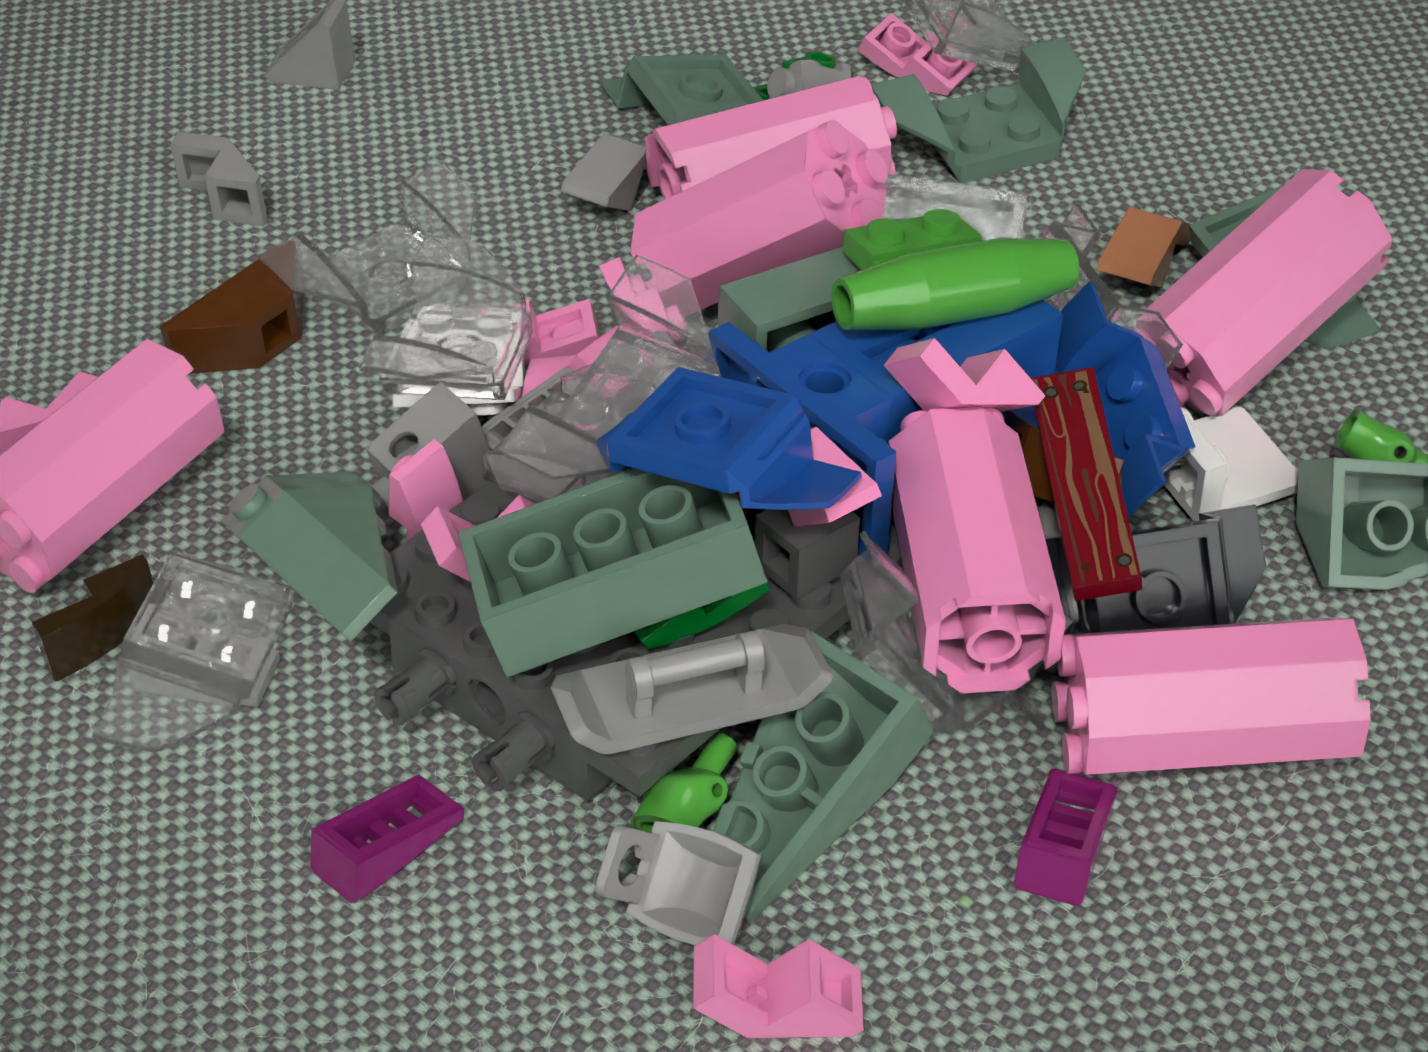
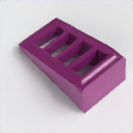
[1014,768,1118,905]
[310,774,464,903]

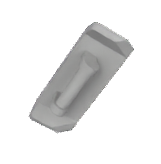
[551,623,833,755]

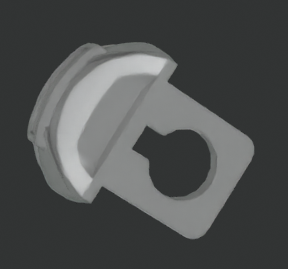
[595,821,761,946]

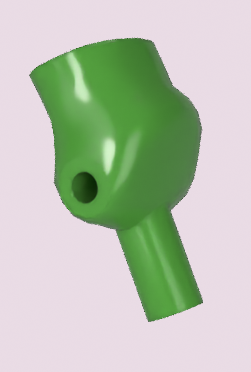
[1334,408,1428,464]
[631,732,738,832]

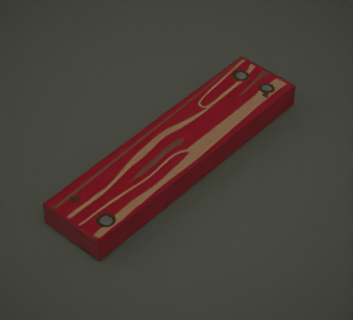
[1031,367,1142,601]

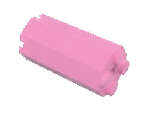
[645,76,897,204]
[630,120,888,317]
[1133,169,1393,416]
[0,339,225,593]
[888,406,1066,693]
[1051,617,1371,775]

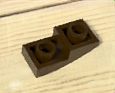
[32,554,160,682]

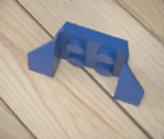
[1055,281,1196,519]
[596,367,862,510]

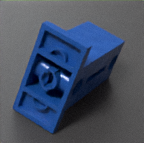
[708,300,1063,562]

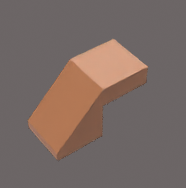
[1096,207,1191,287]

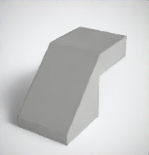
[170,132,268,226]
[560,133,647,211]

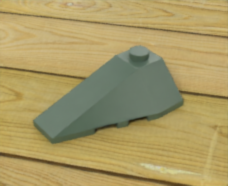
[1296,457,1428,590]
[222,472,398,642]
[712,631,934,924]

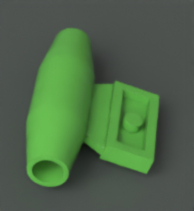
[831,209,1080,330]

